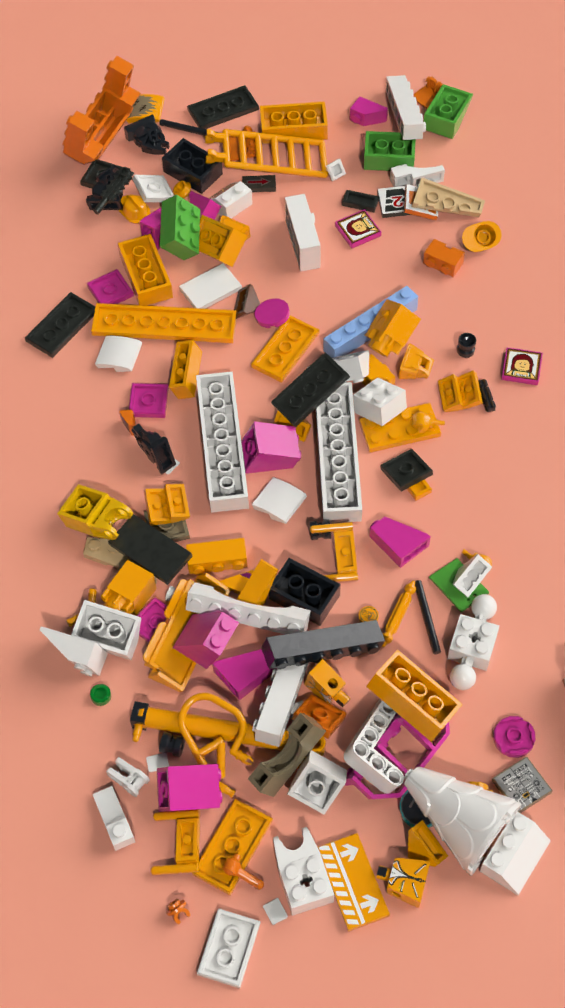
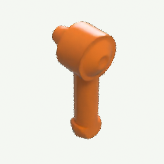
[222,854,264,890]

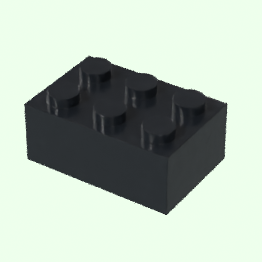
[162,138,223,194]
[269,558,341,626]

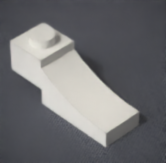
[390,164,445,187]
[92,786,135,851]

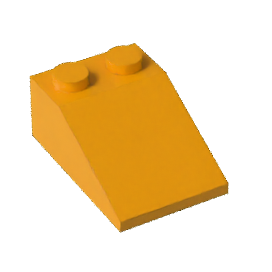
[199,215,247,267]

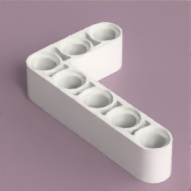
[343,698,404,794]

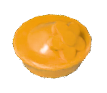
[173,181,191,199]

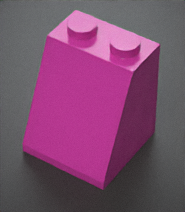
[241,421,301,474]
[173,612,239,669]
[157,764,222,812]

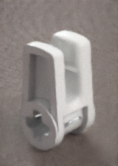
[106,757,150,797]

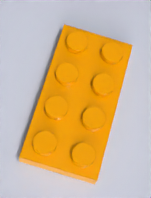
[359,403,441,453]

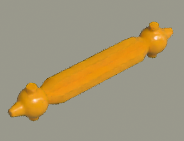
[382,580,416,647]

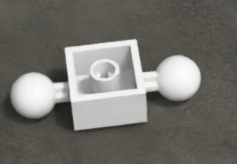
[448,594,500,690]

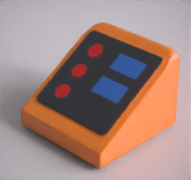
[119,410,136,435]

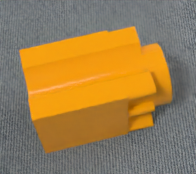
[365,299,421,357]
[101,560,157,616]

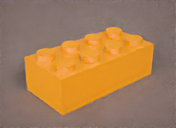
[260,101,328,144]
[118,234,173,306]
[366,650,463,742]

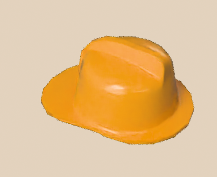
[118,194,150,224]
[462,221,502,252]

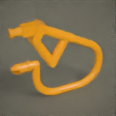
[178,693,253,798]

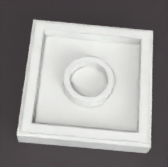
[133,175,174,203]

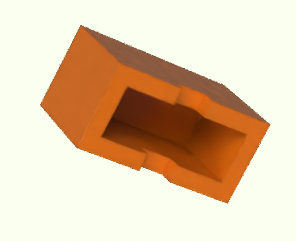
[423,239,465,277]

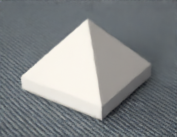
[326,158,346,181]

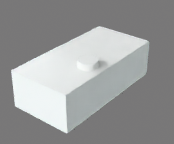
[285,194,321,272]

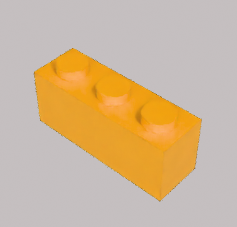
[169,340,202,399]
[186,538,248,575]

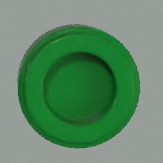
[90,684,111,706]

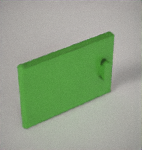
[429,558,489,612]

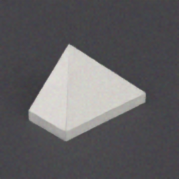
[452,554,492,597]

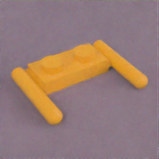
[310,522,358,582]
[151,809,200,875]

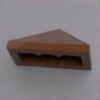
[234,284,260,319]

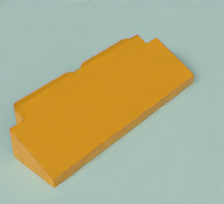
[143,573,231,692]

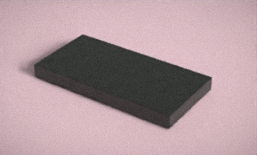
[187,85,259,129]
[25,292,95,358]
[271,352,350,428]
[108,514,193,585]

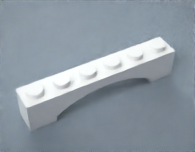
[186,582,311,634]

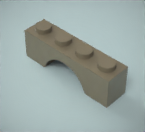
[248,713,326,797]

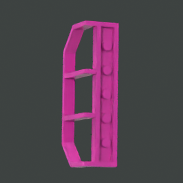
[345,713,450,799]

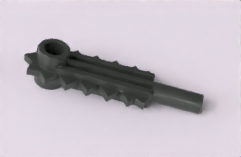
[93,167,134,215]

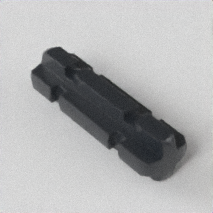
[478,379,496,412]

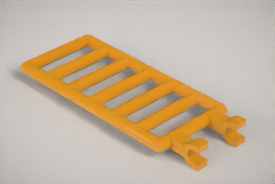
[205,129,328,178]

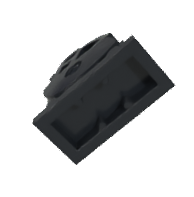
[124,114,170,155]
[86,165,123,210]
[131,423,176,475]

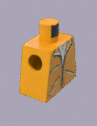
[304,659,351,708]
[376,858,430,908]

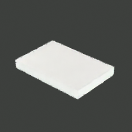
[179,263,242,309]
[197,908,261,989]

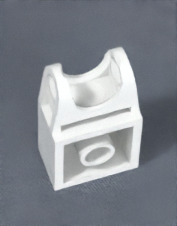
[273,827,334,916]

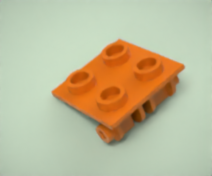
[413,76,443,109]
[229,125,256,161]

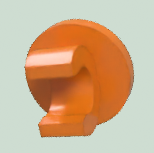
[166,899,190,924]

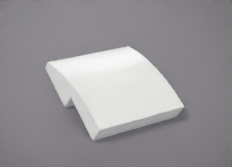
[95,336,142,372]
[252,477,307,524]

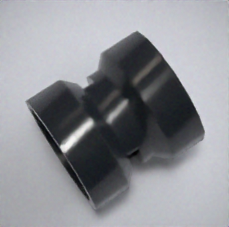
[457,333,476,358]
[310,519,331,540]
[159,732,185,757]

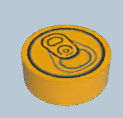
[359,606,379,623]

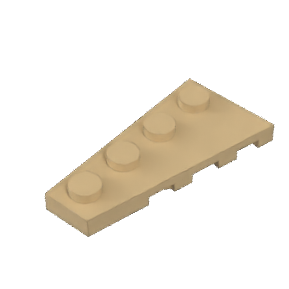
[412,178,485,217]
[83,537,158,584]

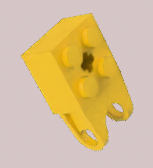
[57,484,133,540]

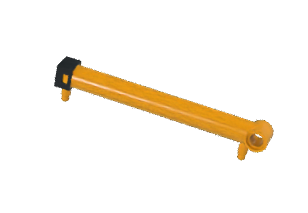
[130,701,326,769]

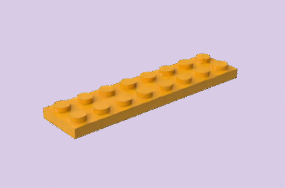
[91,303,236,343]

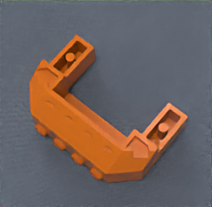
[62,56,141,164]

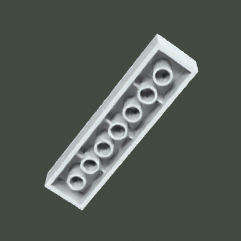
[196,371,249,513]
[316,382,362,523]

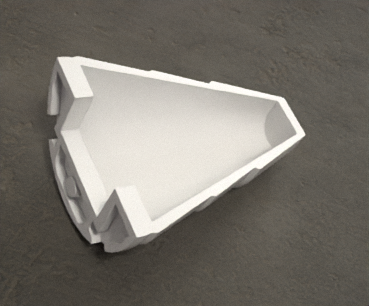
[404,767,522,876]

